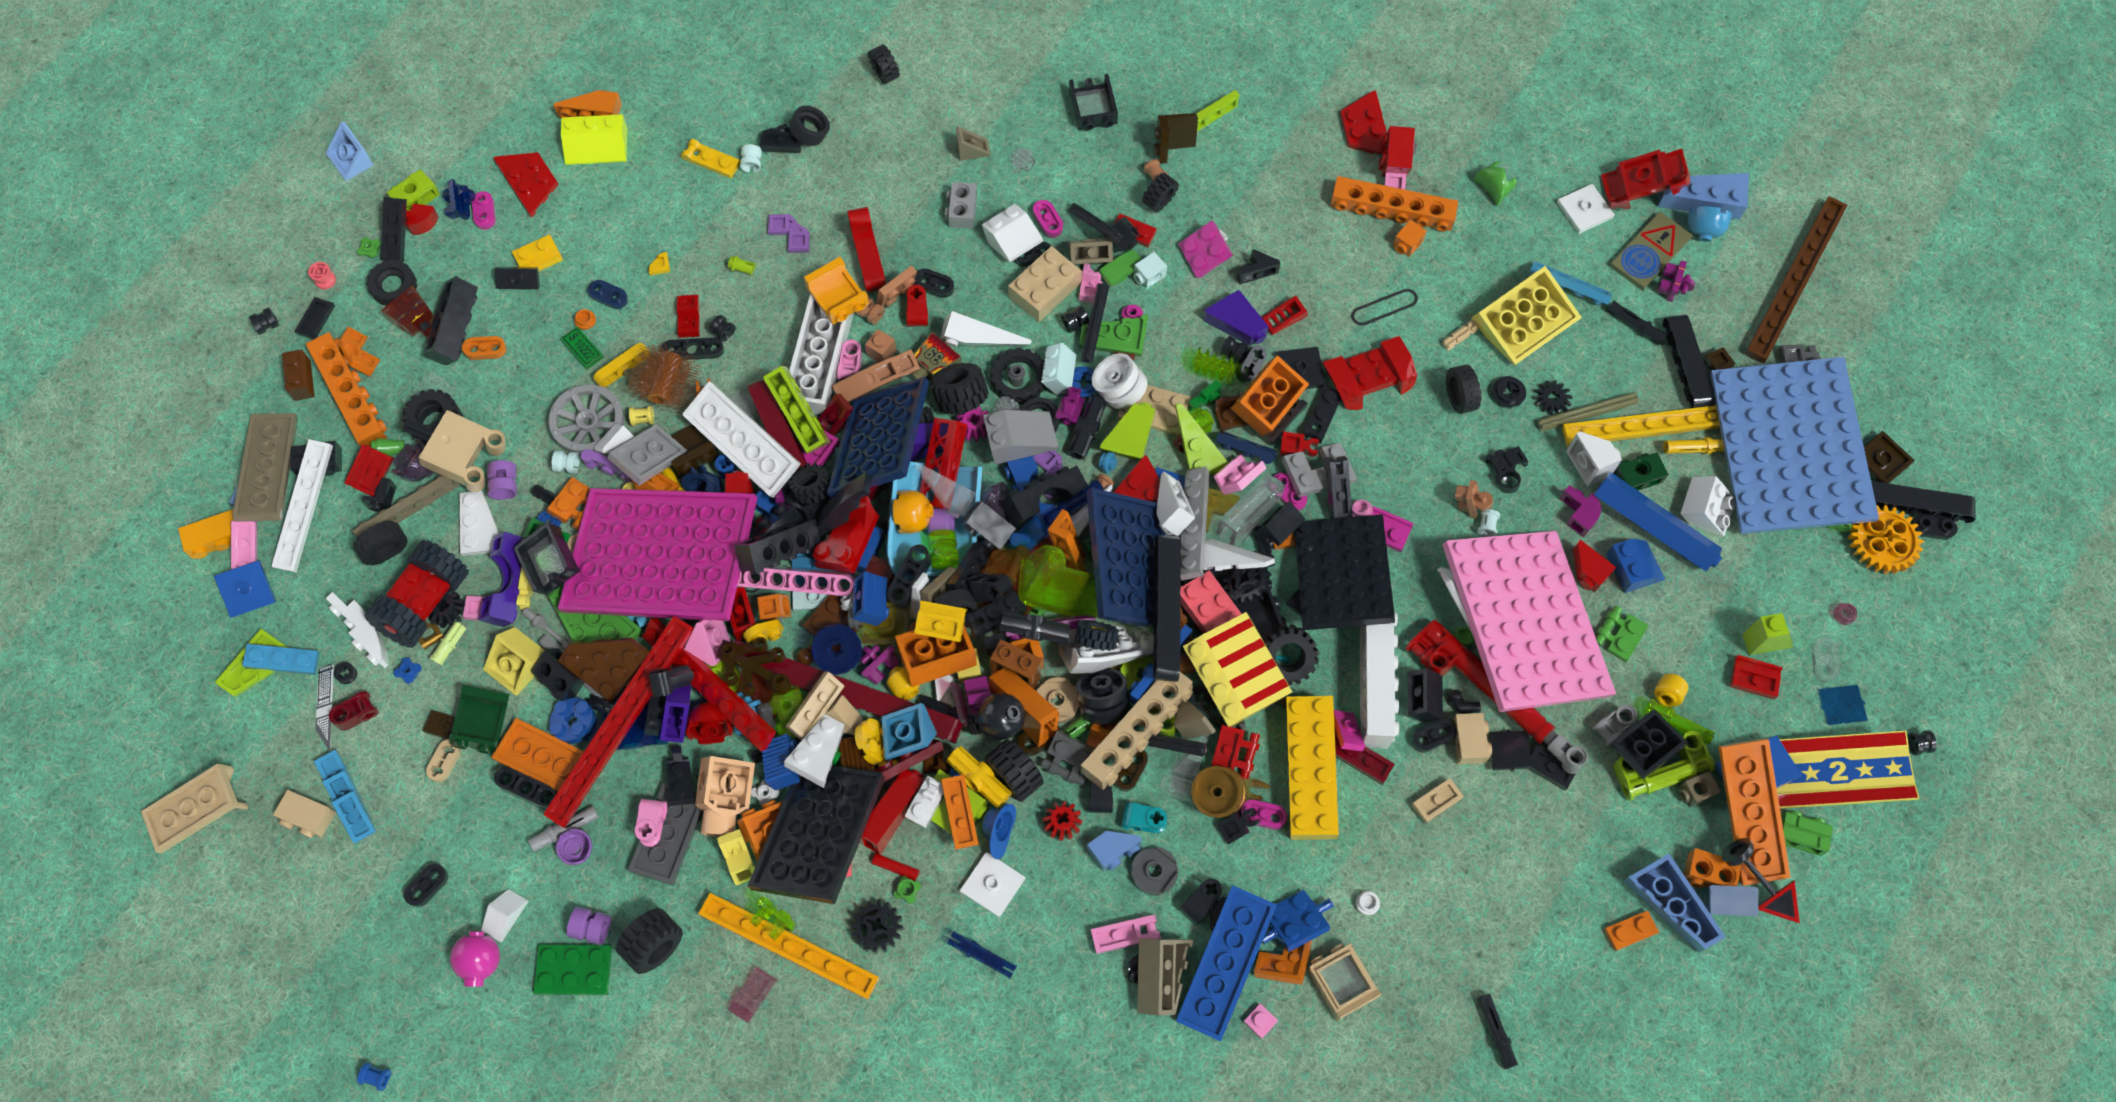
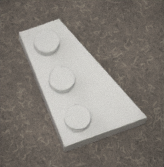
[460,491,500,556]
[784,714,844,788]

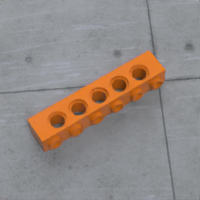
[1330,176,1458,232]
[305,332,388,447]

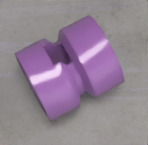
[487,460,517,500]
[567,907,611,945]

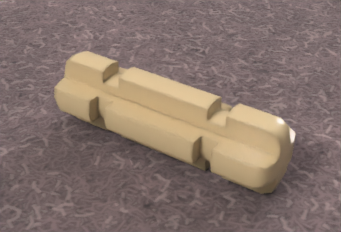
[1442,320,1479,351]

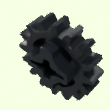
[1223,565,1272,606]
[851,900,904,954]

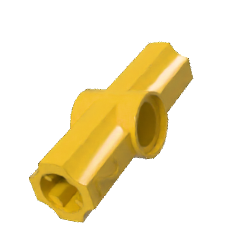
[947,746,1012,809]

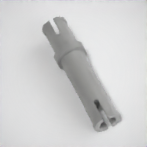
[528,806,599,852]

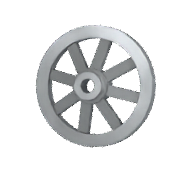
[549,384,624,454]

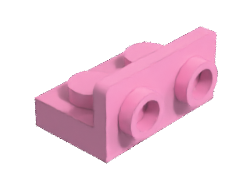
[1214,455,1266,495]

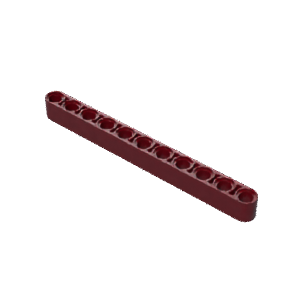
[730,640,964,744]

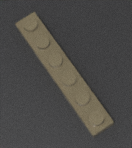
[352,465,475,537]

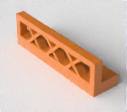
[1047,509,1089,584]

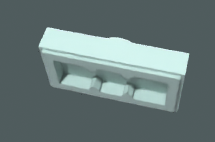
[793,587,838,611]

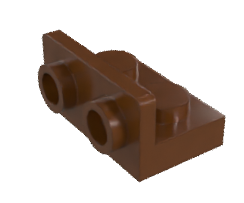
[1214,392,1249,431]

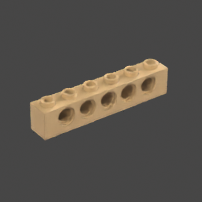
[1081,672,1193,790]

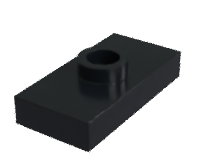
[494,267,540,289]

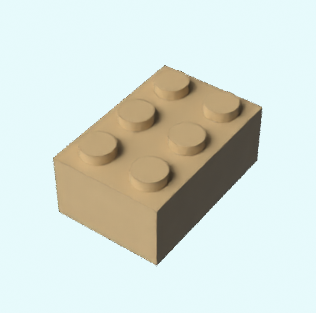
[1008,246,1082,322]

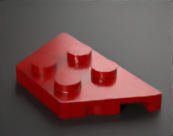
[1340,90,1387,154]
[493,152,559,217]
[1113,455,1160,503]

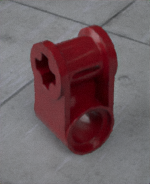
[328,691,379,731]

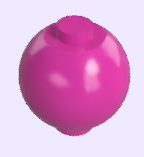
[450,931,500,987]

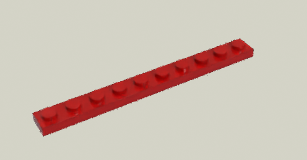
[543,616,694,828]

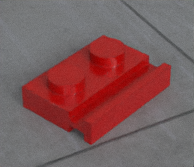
[344,444,395,497]
[1730,655,1783,700]

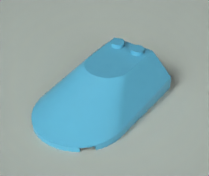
[886,462,982,583]

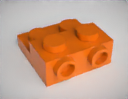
[737,800,783,862]

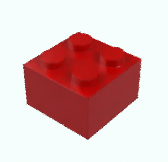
[1378,126,1415,177]

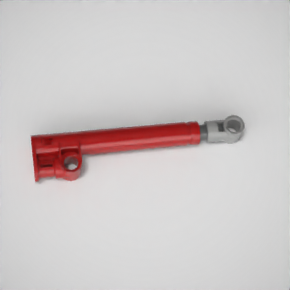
[1405,620,1588,774]

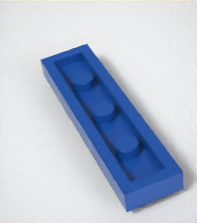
[1129,625,1192,705]

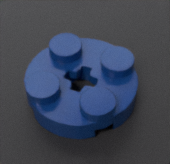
[549,698,596,744]

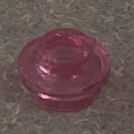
[1833,603,1857,625]

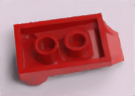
[813,496,879,574]

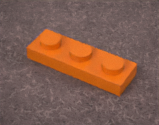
[941,775,979,850]

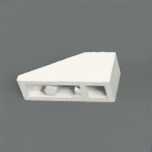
[1156,472,1195,536]

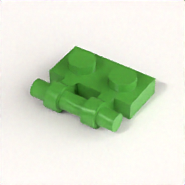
[1596,606,1649,663]

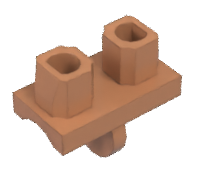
[1455,480,1493,519]

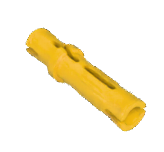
[1663,437,1725,454]

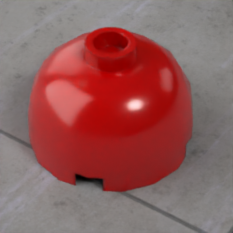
[686,702,733,745]

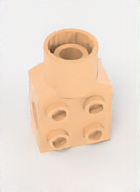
[695,756,755,837]

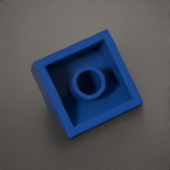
[1606,539,1665,593]

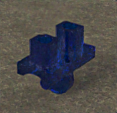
[443,179,476,220]

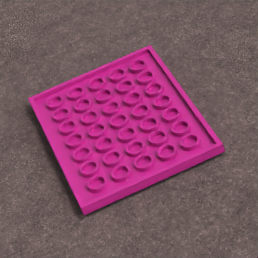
[558,488,757,621]

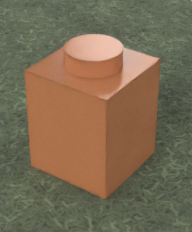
[865,329,897,363]

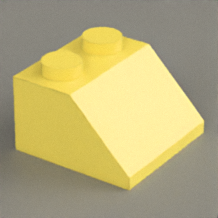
[483,627,544,696]

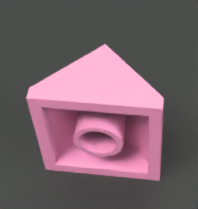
[684,620,731,666]

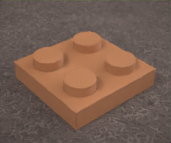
[876,265,917,307]

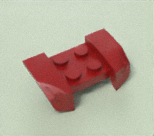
[1601,148,1691,210]
[1323,336,1417,410]

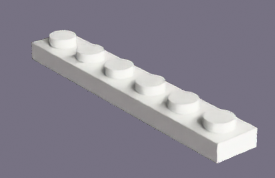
[271,439,333,573]

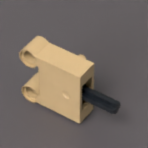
[402,410,506,492]

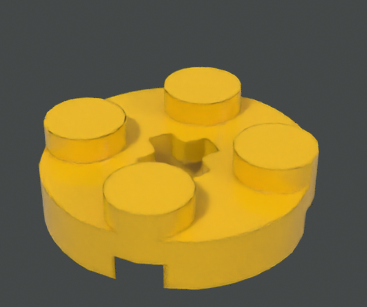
[855,718,887,765]

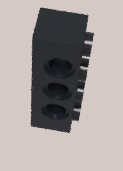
[734,519,821,574]

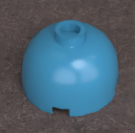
[1688,206,1732,242]

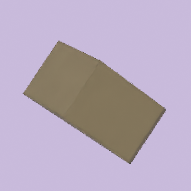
[956,126,991,161]
[1174,700,1216,739]

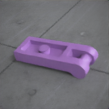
[581,449,633,483]

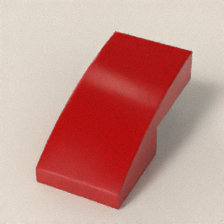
[677,294,700,338]

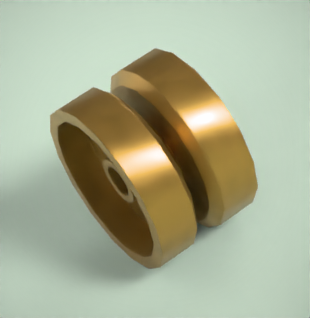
[1191,766,1247,818]

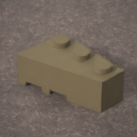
[1137,938,1193,1015]

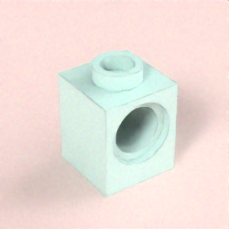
[1134,252,1167,289]

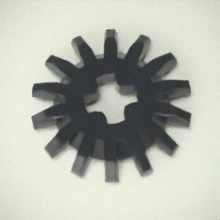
[1534,380,1573,415]

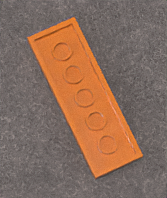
[1718,738,1791,886]

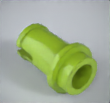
[728,255,756,276]

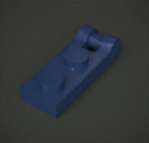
[1216,431,1277,464]

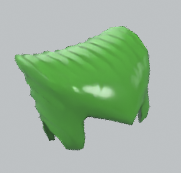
[1473,161,1517,206]

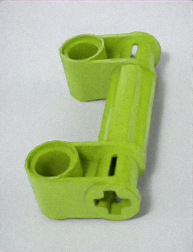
[1613,731,1715,801]

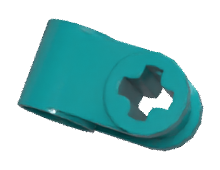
[1121,802,1167,833]

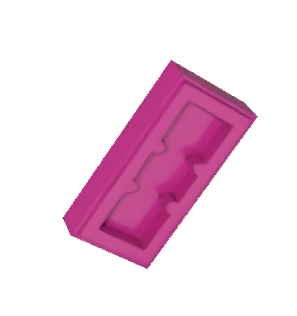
[1334,710,1365,751]

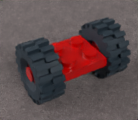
[364,540,469,648]

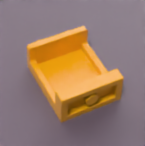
[804,257,869,325]

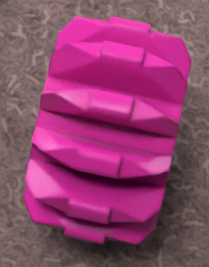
[956,406,989,442]

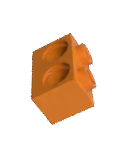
[1684,848,1742,888]

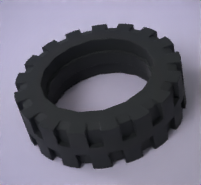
[991,348,1045,405]

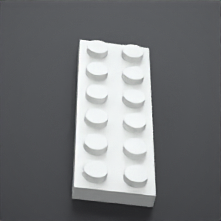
[682,381,801,498]

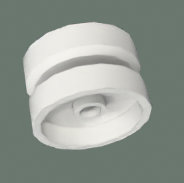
[1092,353,1148,409]

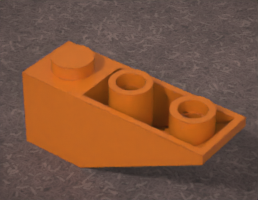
[553,90,622,118]

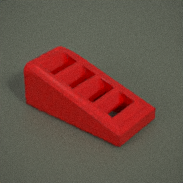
[1261,295,1308,335]

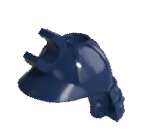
[681,465,724,493]

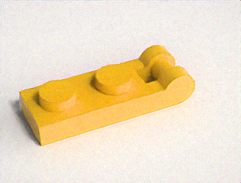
[681,139,740,179]

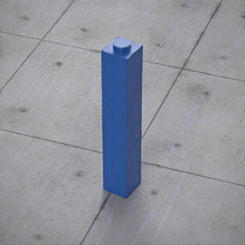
[1594,472,1722,571]

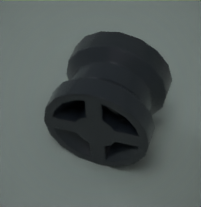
[709,315,736,342]
[1907,730,1937,756]

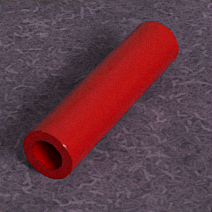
[872,853,920,881]

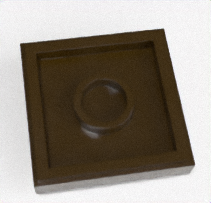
[1864,430,1915,484]

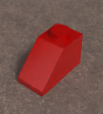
[1573,539,1616,593]

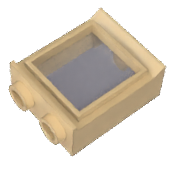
[1307,943,1382,1022]

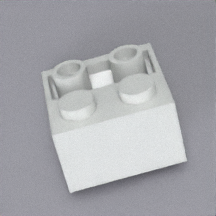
[1681,476,1735,537]

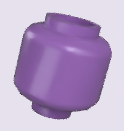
[925,508,955,537]

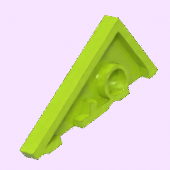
[1174,403,1228,475]

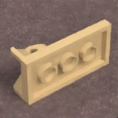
[141,764,249,853]

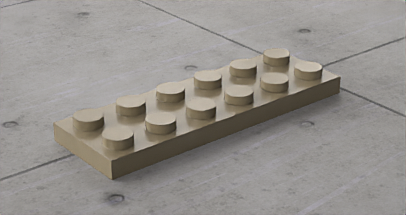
[232,413,298,522]

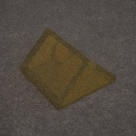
[862,602,910,645]

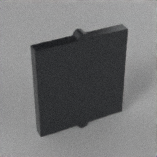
[1489,729,1532,772]

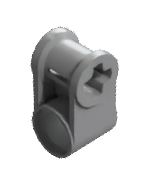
[1591,705,1637,747]

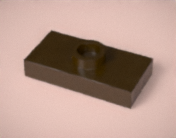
[423,710,455,740]

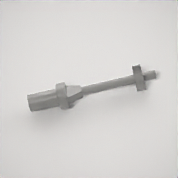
[522,607,573,651]

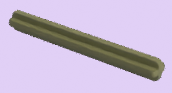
[1537,392,1639,431]

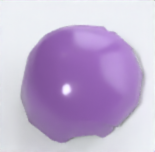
[556,829,593,865]

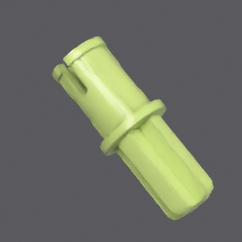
[430,622,466,666]

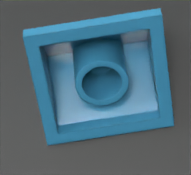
[882,703,937,760]

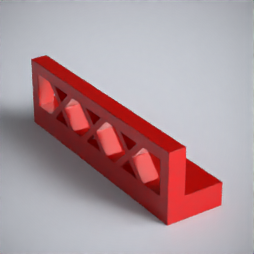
[920,417,968,510]

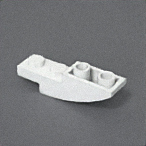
[325,592,388,668]

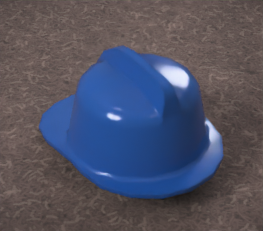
[982,804,1016,859]

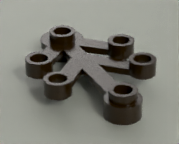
[717,637,792,697]

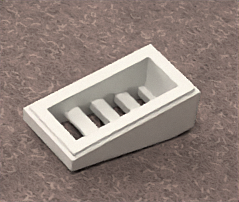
[910,572,930,620]

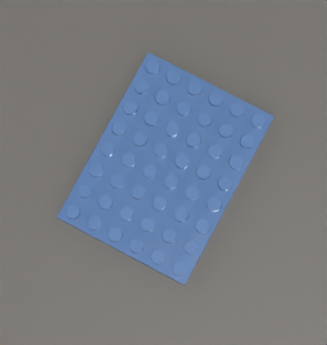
[1710,357,1879,534]

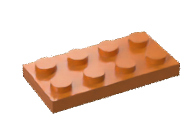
[491,718,584,792]

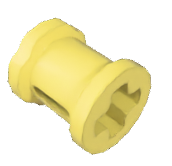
[629,405,654,426]

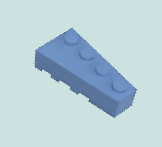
[1658,173,1749,220]

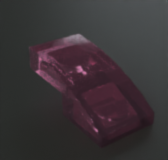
[728,967,778,1023]

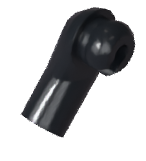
[1126,953,1139,984]

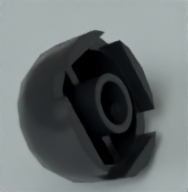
[977,693,1026,741]

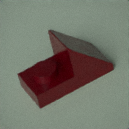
[818,394,854,436]

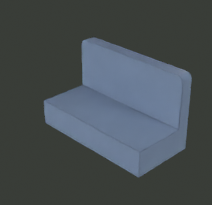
[1704,885,1759,916]

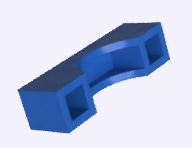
[1003,456,1062,538]

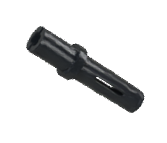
[1606,300,1668,346]
[1477,994,1519,1070]

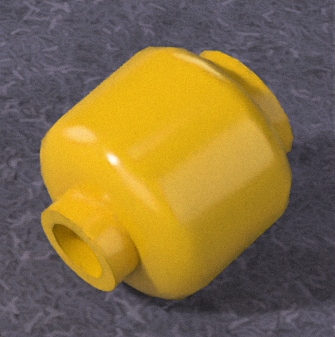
[887,666,921,701]
[1654,673,1689,707]

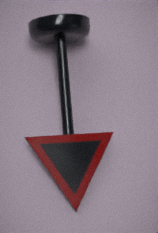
[1722,838,1800,924]

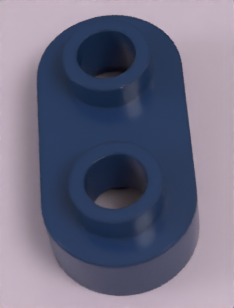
[588,280,628,309]

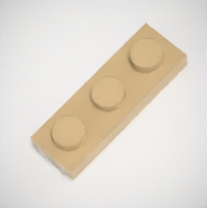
[785,672,844,741]

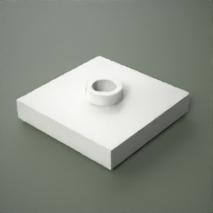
[1557,184,1615,234]
[960,852,1026,918]

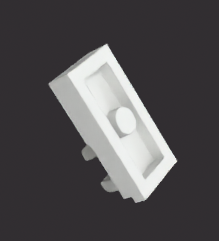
[904,776,944,829]

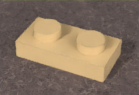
[1412,778,1464,824]

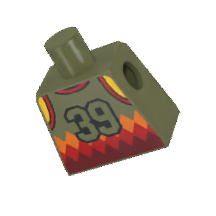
[910,332,962,381]

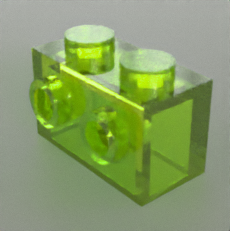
[769,686,803,739]

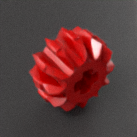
[1043,801,1082,841]

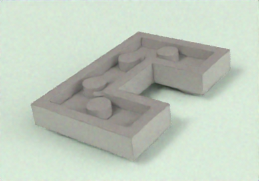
[1281,443,1358,497]

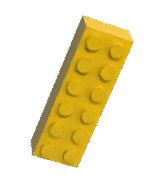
[1286,696,1339,840]

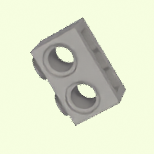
[945,182,977,229]

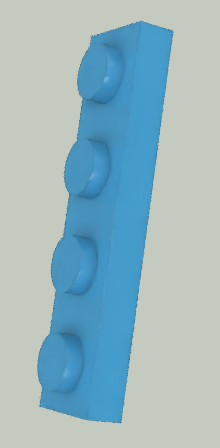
[1530,261,1612,305]

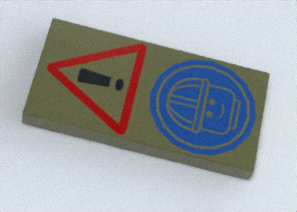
[1609,212,1693,291]

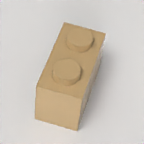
[1452,713,1492,765]
[273,790,336,839]

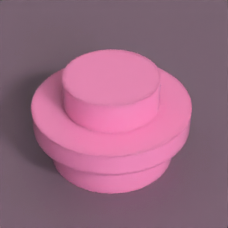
[1352,499,1373,517]

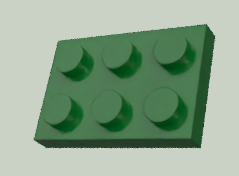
[533,945,613,995]

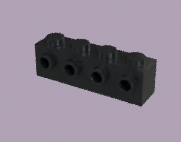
[423,276,478,365]

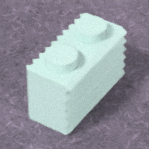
[1041,343,1076,395]

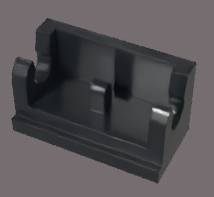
[1254,501,1305,548]

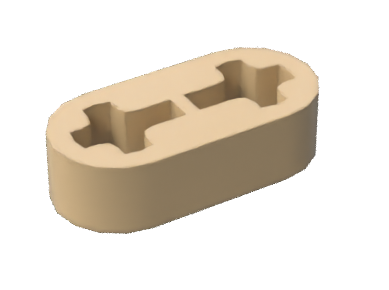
[426,739,461,783]

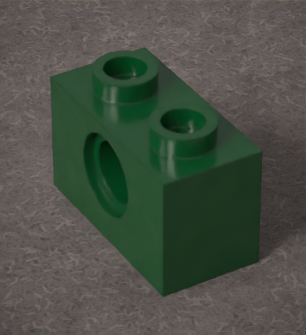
[1613,452,1669,491]

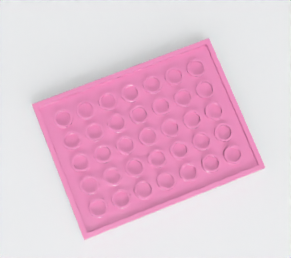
[1442,531,1616,712]

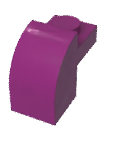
[1559,485,1601,538]
[964,676,991,715]

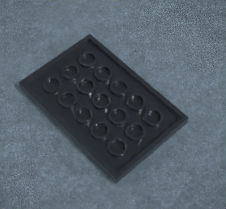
[1295,514,1395,631]
[747,766,885,904]

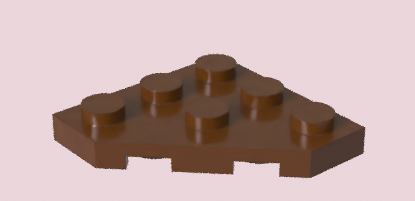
[558,637,650,703]

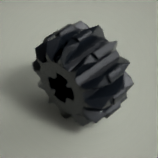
[428,590,465,629]

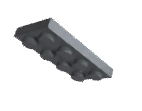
[628,782,703,886]

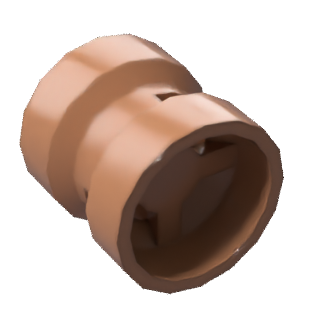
[856,297,885,325]

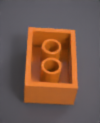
[1231,356,1309,437]
[895,626,977,687]

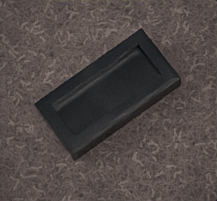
[294,297,335,340]

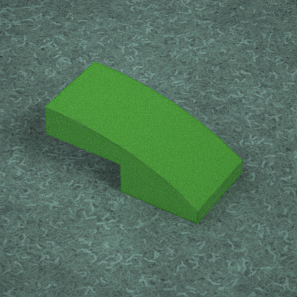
[1099,250,1142,287]

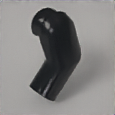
[1448,690,1481,713]

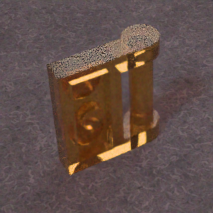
[983,546,1029,587]

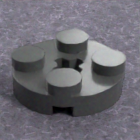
[1131,847,1178,896]

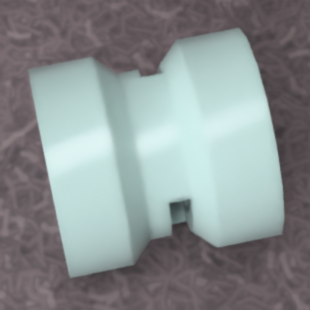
[740,144,762,172]
[551,450,580,474]

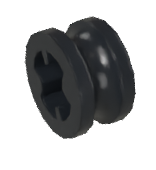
[333,662,357,684]

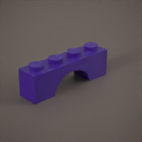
[478,531,524,627]

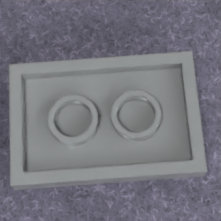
[608,424,687,486]

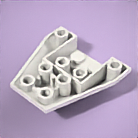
[1058,623,1153,673]

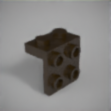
[1153,113,1198,164]
[671,424,718,478]

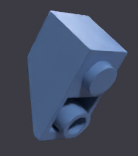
[1087,831,1142,872]

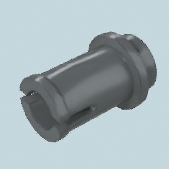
[1008,365,1025,387]

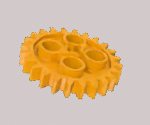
[1848,505,1924,574]

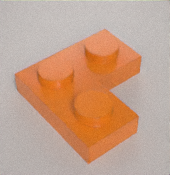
[1254,940,1312,985]

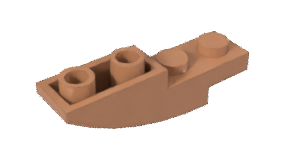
[832,349,920,402]

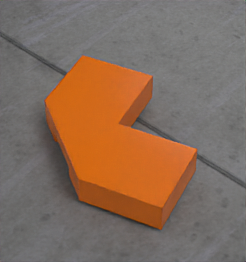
[338,326,380,376]

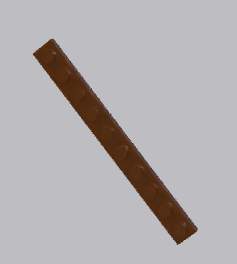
[1745,196,1848,363]

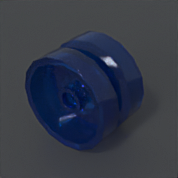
[811,622,862,675]

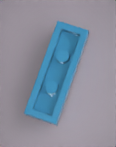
[242,644,320,675]

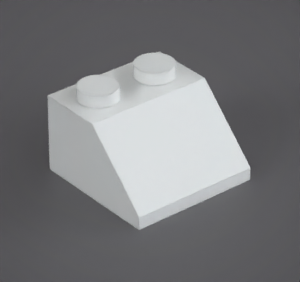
[982,204,1043,262]
[1566,432,1622,487]

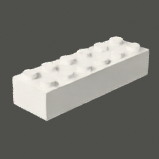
[789,294,854,415]
[1359,613,1399,749]

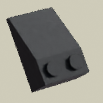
[1610,709,1688,779]

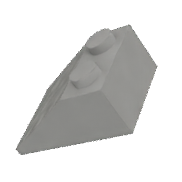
[983,410,1059,465]

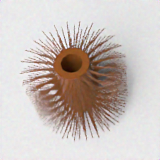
[626,342,702,413]

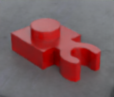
[1280,431,1319,457]

